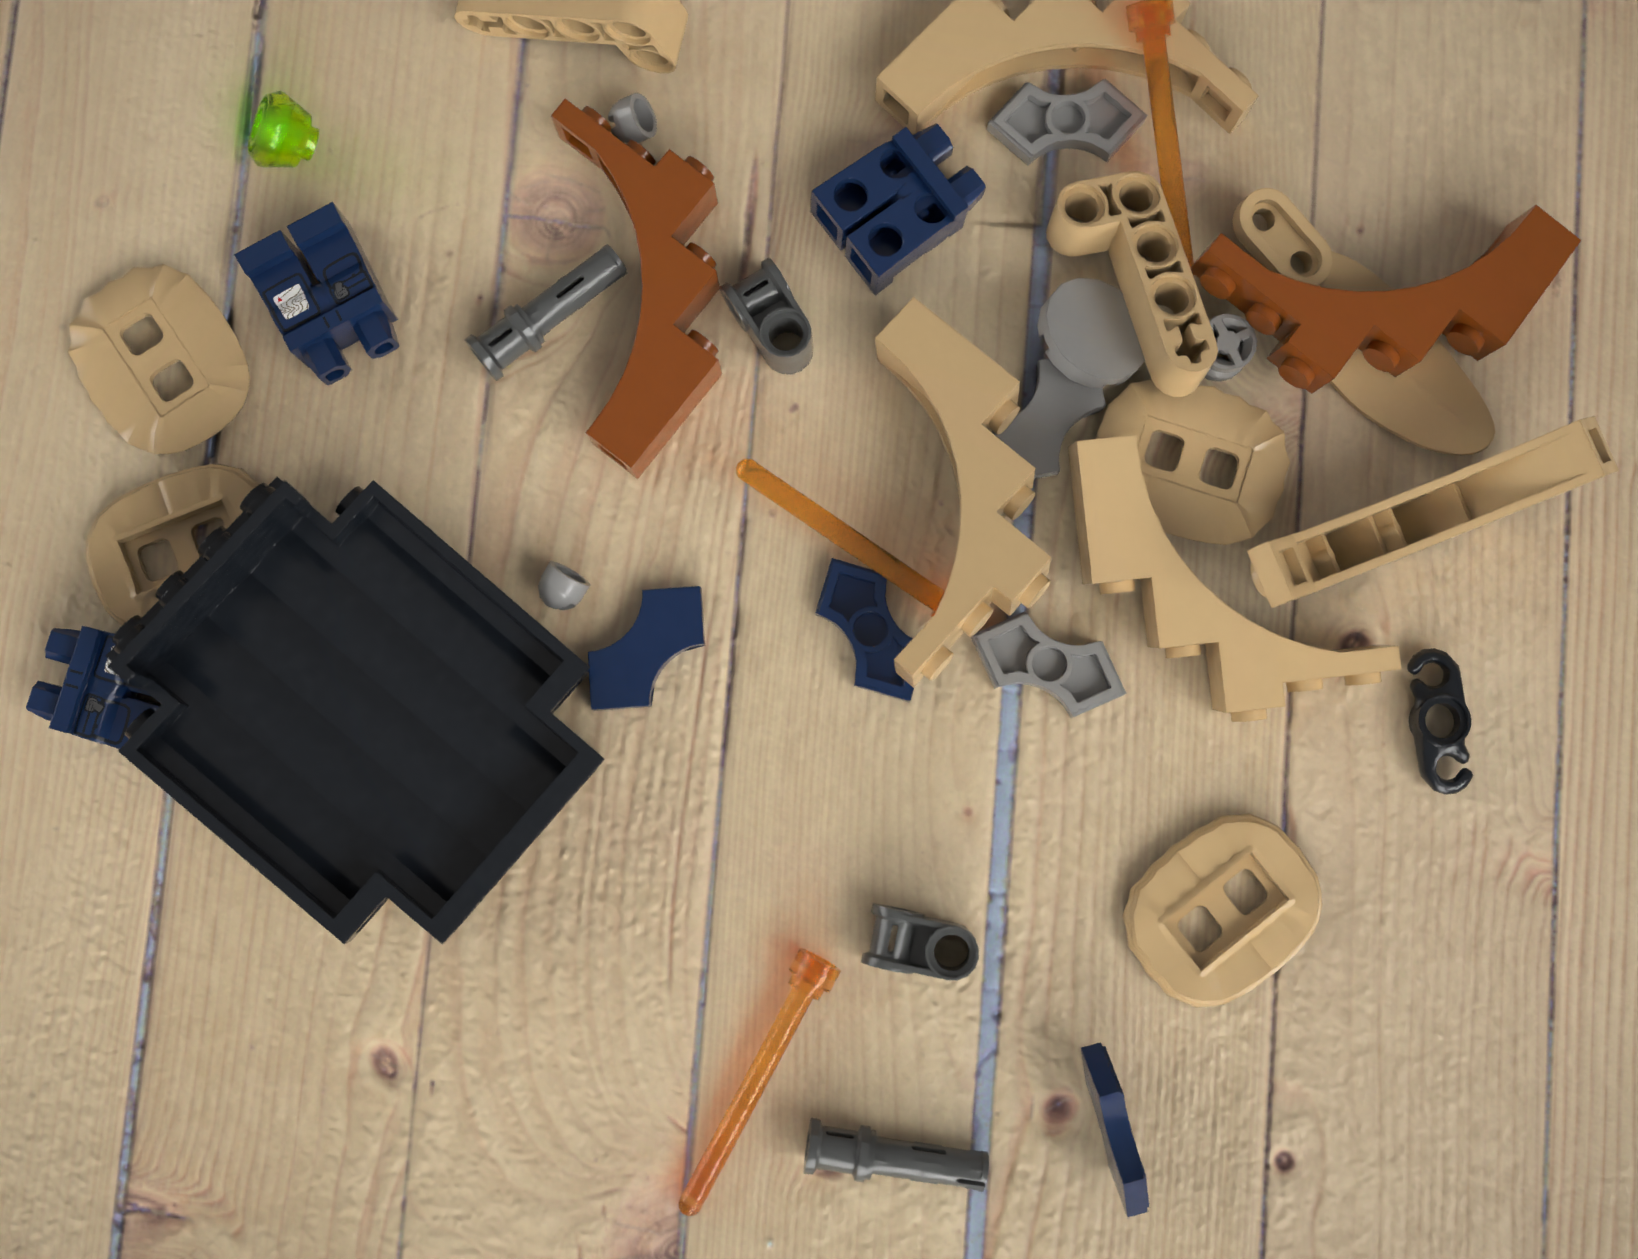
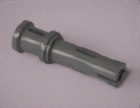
[465,244,627,381]
[803,1118,989,1192]

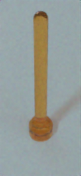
[1126,0,1194,277]
[736,458,945,617]
[678,948,841,1216]

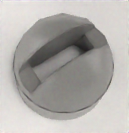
[608,93,657,143]
[538,561,590,610]

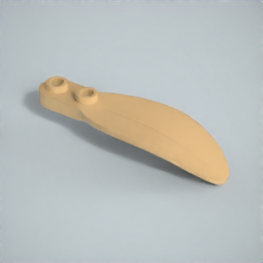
[1232,188,1495,455]

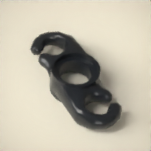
[1407,648,1473,795]

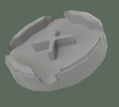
[1037,278,1145,388]

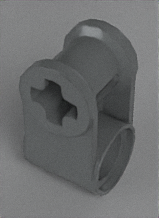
[720,258,813,374]
[861,903,979,980]

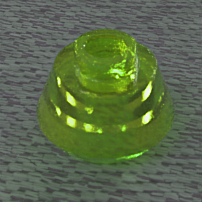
[248,91,319,168]

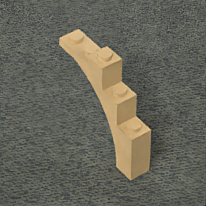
[875,0,1259,135]
[875,297,1052,688]
[1247,416,1619,608]
[1068,434,1401,722]

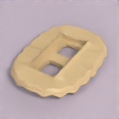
[68,264,250,454]
[1096,379,1290,545]
[86,464,259,626]
[1122,813,1323,1008]

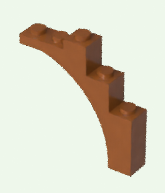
[551,98,722,479]
[1191,205,1581,394]

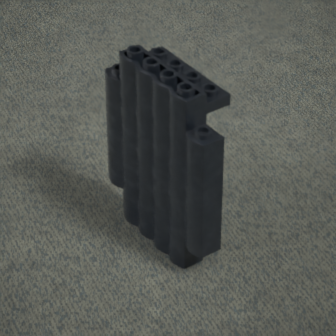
[106,477,605,944]

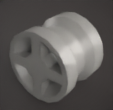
[1204,314,1257,382]

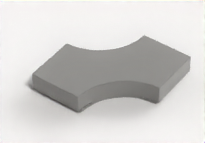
[987,79,1147,165]
[992,358,1106,479]
[971,612,1127,718]

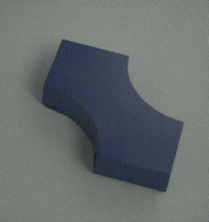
[815,558,914,702]
[588,586,705,711]
[1081,1042,1150,1218]

